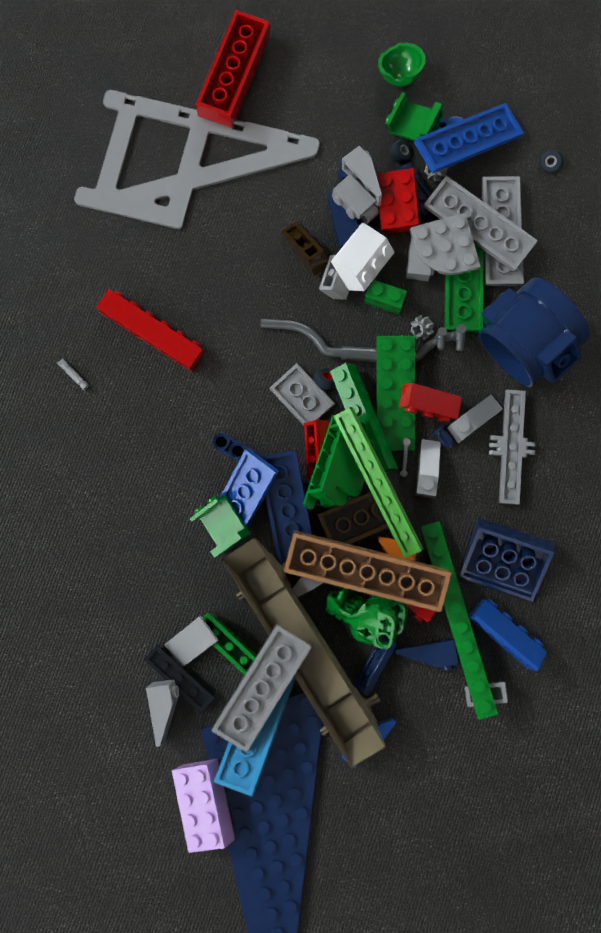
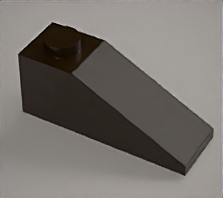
[281,221,328,276]

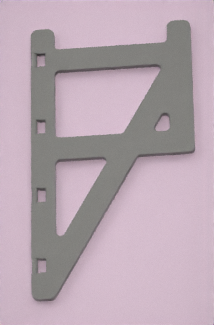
[74,90,319,230]

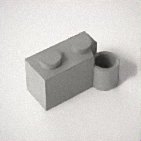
[332,174,379,224]

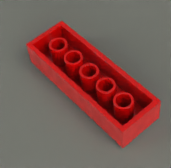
[196,10,270,128]

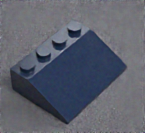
[459,518,555,602]

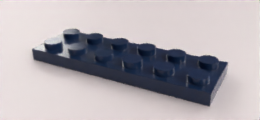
[260,449,313,565]

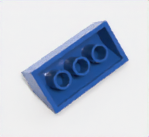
[468,599,547,672]

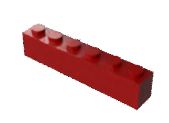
[96,289,204,372]

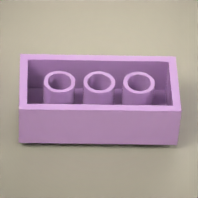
[172,759,235,853]

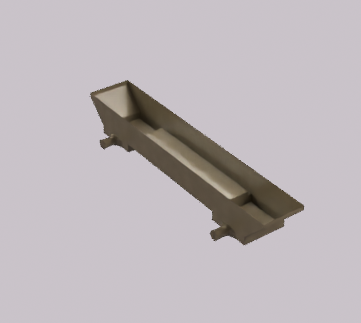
[222,538,386,767]

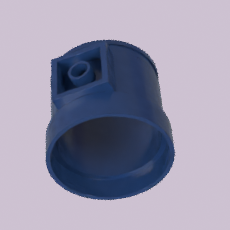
[478,277,591,387]

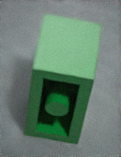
[364,280,407,315]

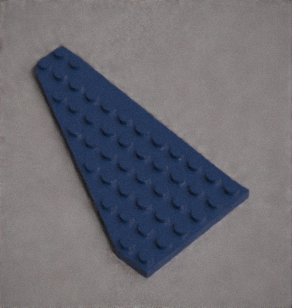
[200,692,322,933]

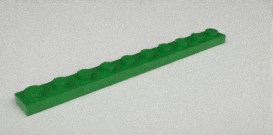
[421,521,498,720]

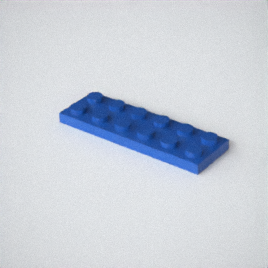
[414,103,524,174]

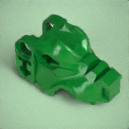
[326,588,408,649]

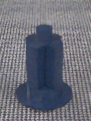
[431,424,453,448]

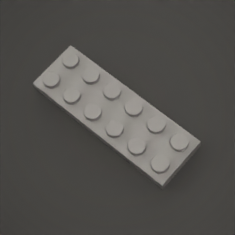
[423,176,538,272]
[481,176,524,286]
[212,624,312,752]

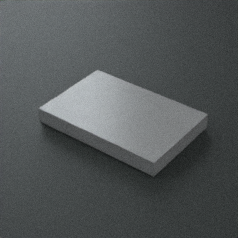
[269,363,335,426]

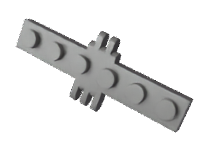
[489,390,536,505]

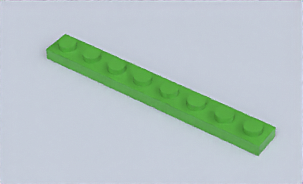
[333,407,423,558]

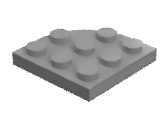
[410,213,481,275]

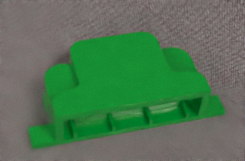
[303,415,365,510]

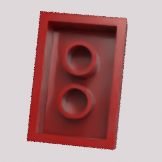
[376,168,421,235]

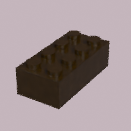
[317,492,388,544]

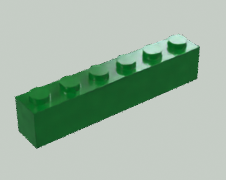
[330,363,398,474]

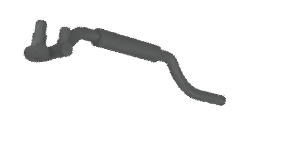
[261,318,466,362]

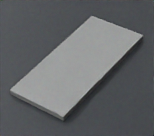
[164,616,218,667]

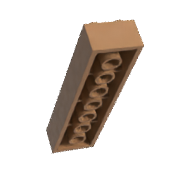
[284,530,451,612]

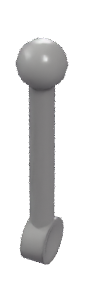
[400,438,411,477]

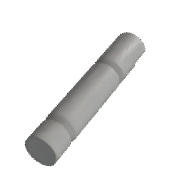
[57,359,89,390]

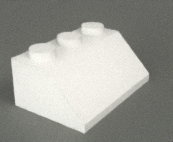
[331,223,394,291]

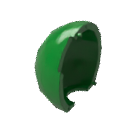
[378,42,425,87]

